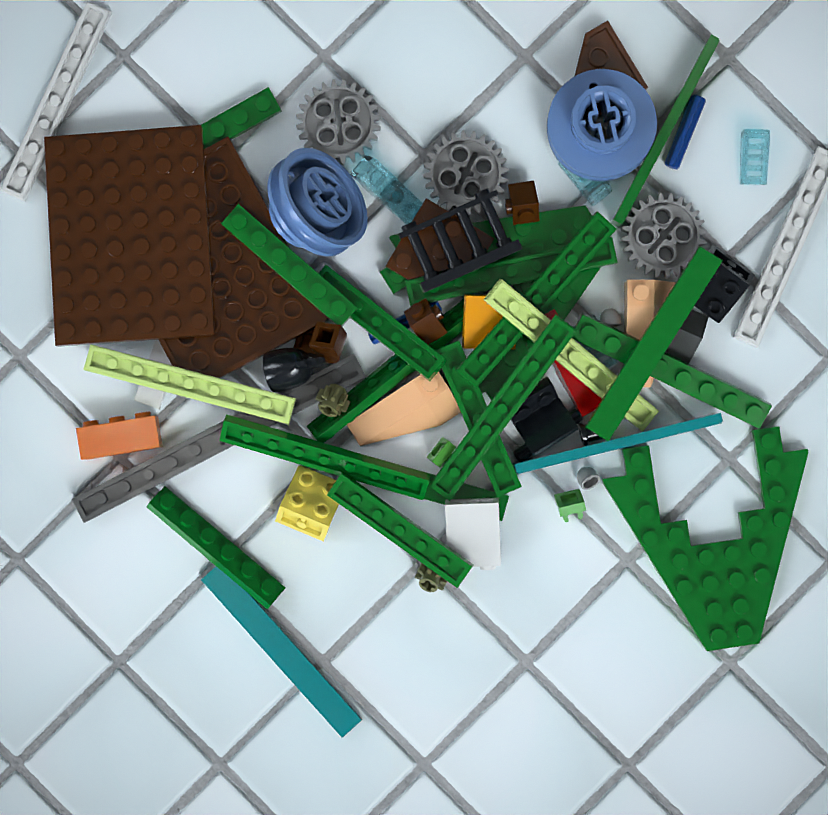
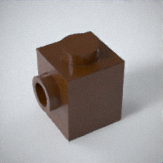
[505,181,540,225]
[404,298,447,345]

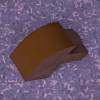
[293,321,347,364]

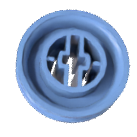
[547,69,657,181]
[267,148,368,256]

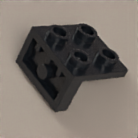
[694,244,755,323]
[511,376,579,456]

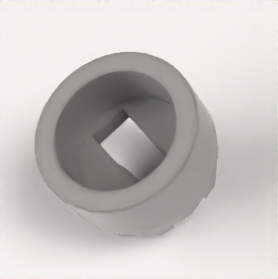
[600,308,622,327]
[577,467,600,490]

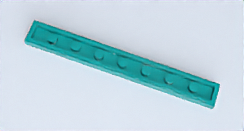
[513,413,723,474]
[201,567,362,738]

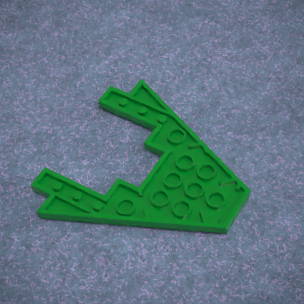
[380,205,601,401]
[602,426,808,651]

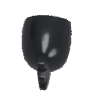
[263,348,326,392]

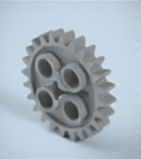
[296,79,381,165]
[423,130,509,216]
[620,193,707,279]

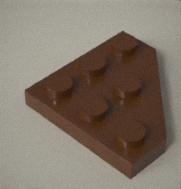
[574,20,648,121]
[385,198,494,280]

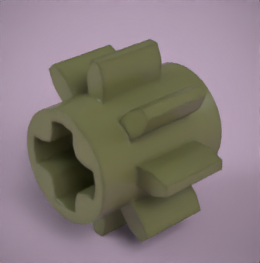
[315,384,350,417]
[415,563,447,592]

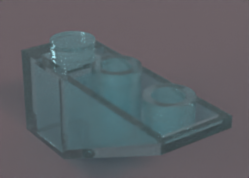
[350,155,423,224]

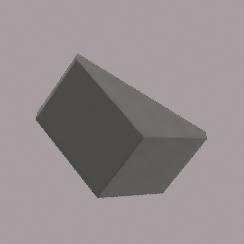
[665,310,709,364]

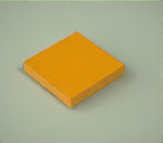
[462,294,516,349]

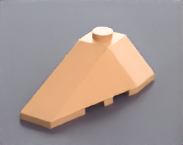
[624,280,676,387]
[347,372,461,446]

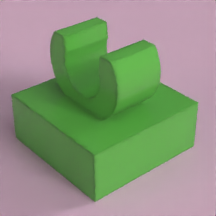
[426,437,456,468]
[554,489,586,522]

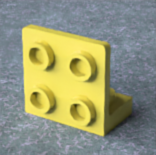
[275,465,339,542]

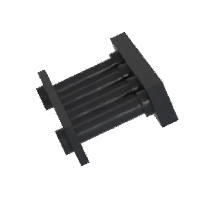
[398,188,523,293]

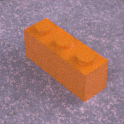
[76,411,163,460]

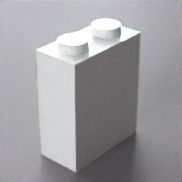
[445,498,501,570]

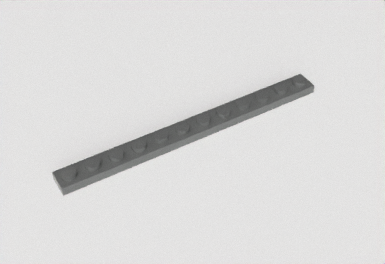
[72,353,366,523]

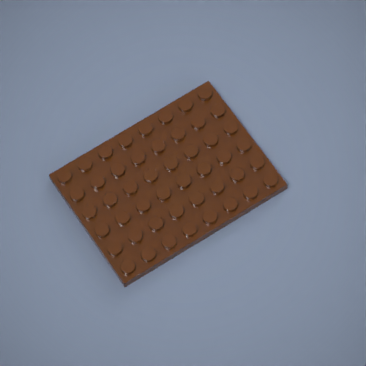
[44,125,215,347]
[159,137,329,379]

